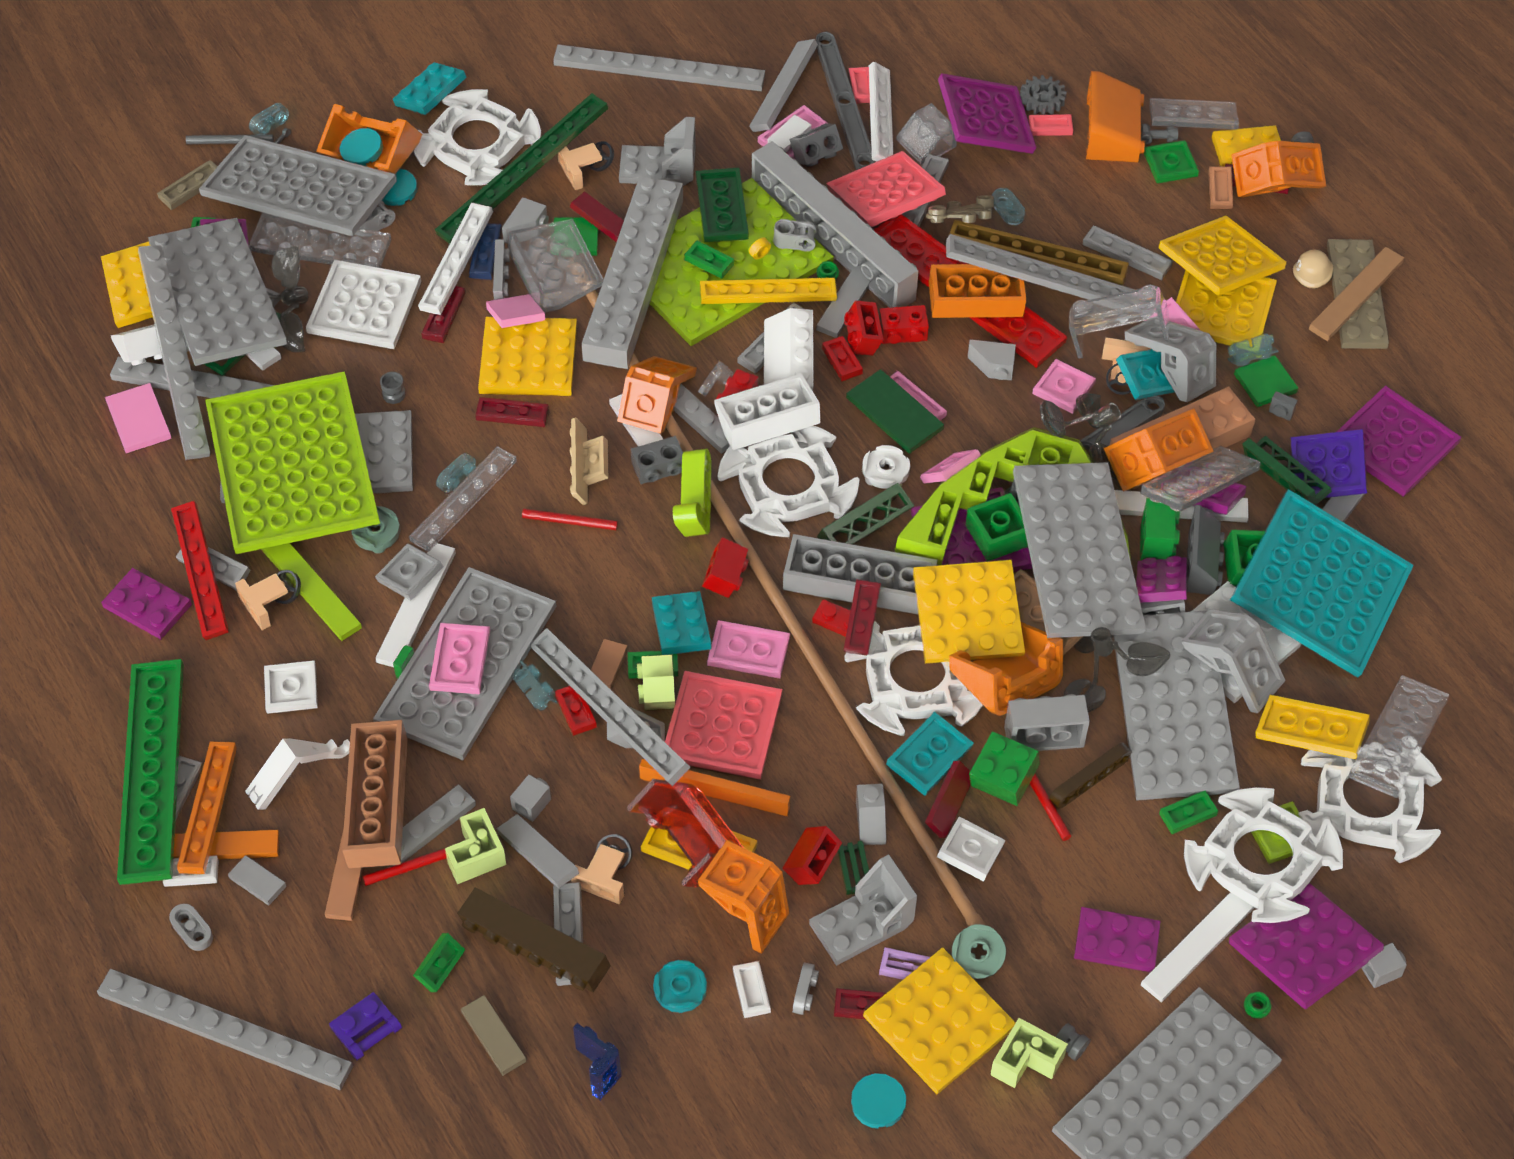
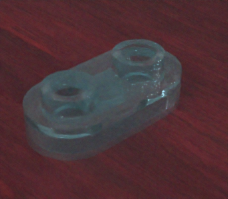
[249,103,289,135]
[992,188,1025,225]
[436,453,476,493]

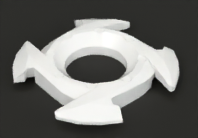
[414,89,541,185]
[718,426,859,537]
[845,621,983,736]
[1298,741,1442,863]
[1184,787,1343,923]

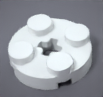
[862,445,910,489]

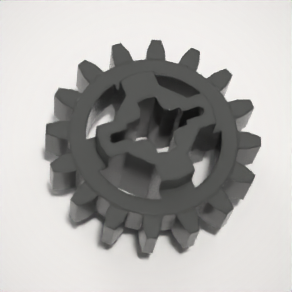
[1020,75,1067,115]

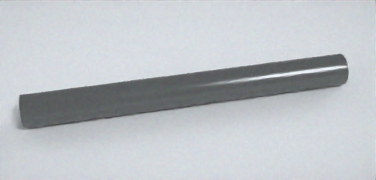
[186,135,274,144]

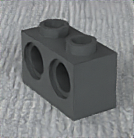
[789,123,843,167]
[631,436,683,484]

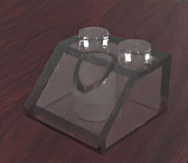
[896,103,957,165]

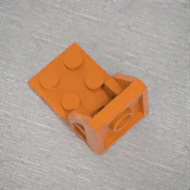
[1231,141,1326,197]
[617,356,697,434]
[1104,408,1214,492]
[698,840,789,954]

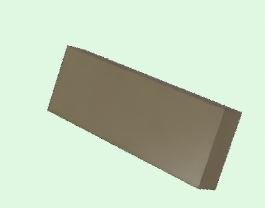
[157,160,218,210]
[461,995,526,1076]

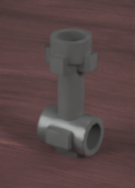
[1141,124,1178,145]

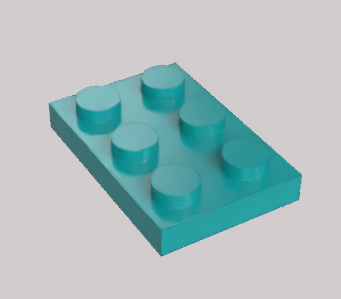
[393,62,467,115]
[1116,349,1176,400]
[652,591,711,655]
[886,712,974,796]

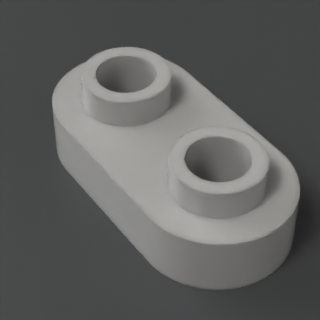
[169,904,213,951]
[792,962,819,1015]

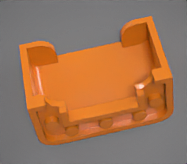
[1086,71,1145,162]
[316,104,423,174]
[949,622,1063,716]

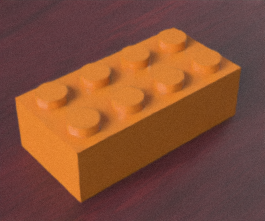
[929,264,1026,318]

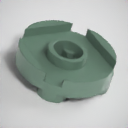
[352,506,401,553]
[952,924,1006,979]

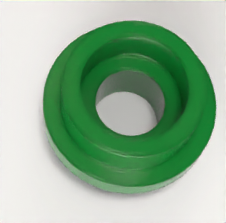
[817,261,839,280]
[1244,992,1271,1019]

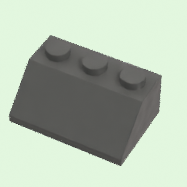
[1187,505,1225,595]

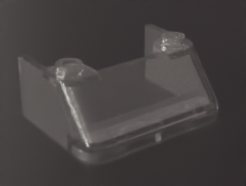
[1069,285,1169,359]

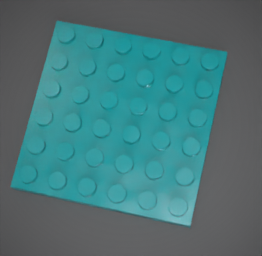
[1230,489,1414,678]

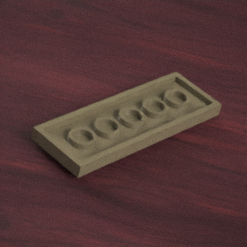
[1327,239,1389,349]

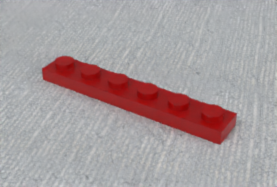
[171,501,229,640]

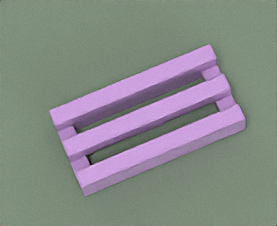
[879,947,930,980]

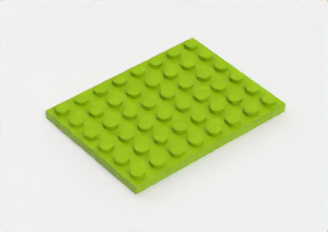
[610,178,834,346]
[205,371,380,554]

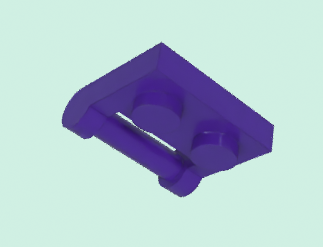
[329,992,402,1060]

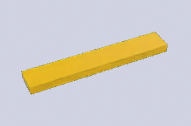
[700,278,837,304]

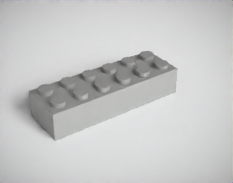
[783,534,937,614]

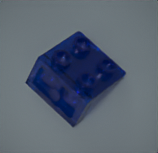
[573,1023,622,1101]

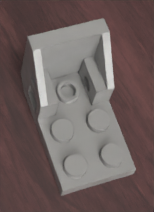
[619,117,696,186]
[1125,316,1216,402]
[1181,609,1285,713]
[809,855,917,966]

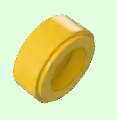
[749,237,771,259]

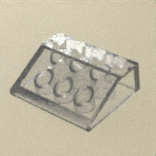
[508,219,604,312]

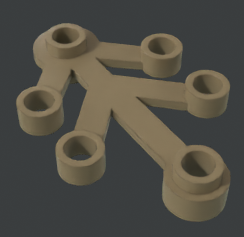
[926,195,994,223]

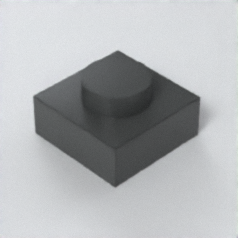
[1269,391,1298,421]

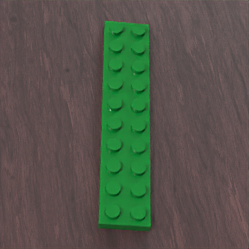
[117,659,184,885]

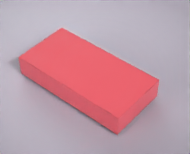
[849,67,870,104]
[1028,114,1073,136]

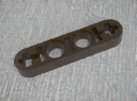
[1050,742,1133,809]

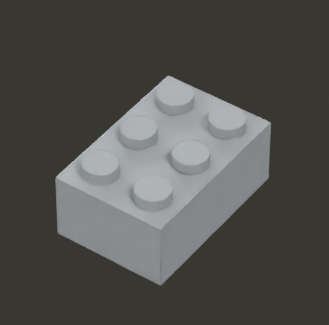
[1004,694,1090,751]

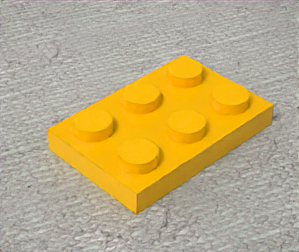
[1212,125,1281,167]

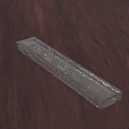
[409,446,516,552]

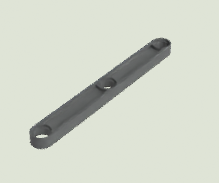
[816,32,874,170]
[1004,396,1165,506]

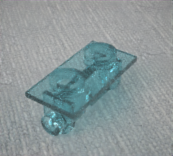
[1227,333,1279,366]
[513,660,558,711]

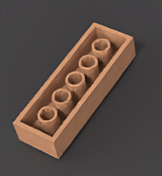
[1110,387,1255,489]
[342,720,408,869]

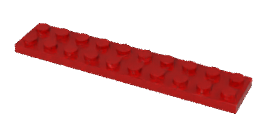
[874,214,1067,368]

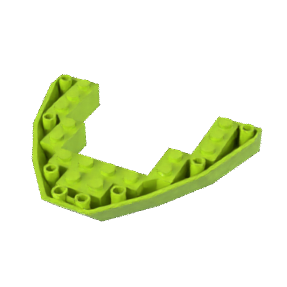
[895,427,1131,565]

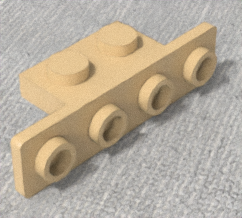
[570,417,608,505]

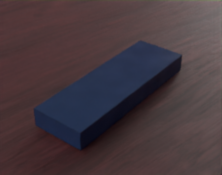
[469,223,502,280]

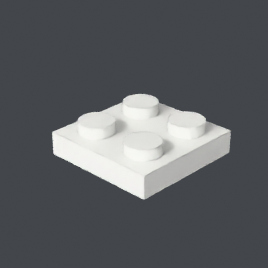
[264,661,318,714]
[937,817,1005,881]

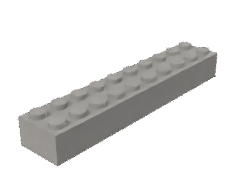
[752,141,918,308]
[582,176,683,369]

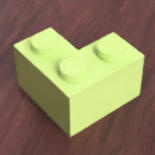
[637,655,675,710]
[445,808,506,884]
[991,1018,1068,1088]

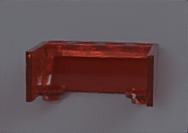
[627,779,744,887]

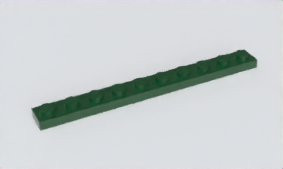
[435,93,608,244]

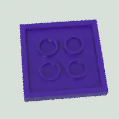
[1291,429,1367,498]

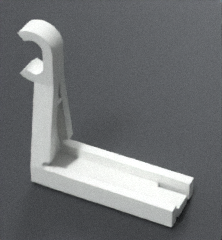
[246,739,350,810]

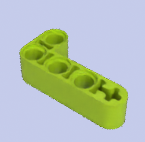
[673,449,711,537]

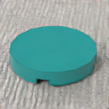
[339,128,383,166]
[382,169,417,206]
[653,960,707,1013]
[851,1073,906,1128]

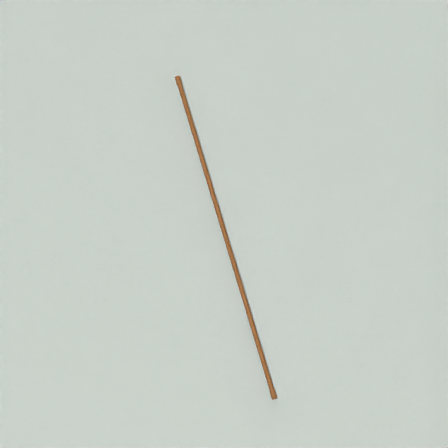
[569,263,985,927]

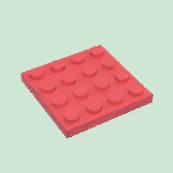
[826,151,946,227]
[665,671,782,780]

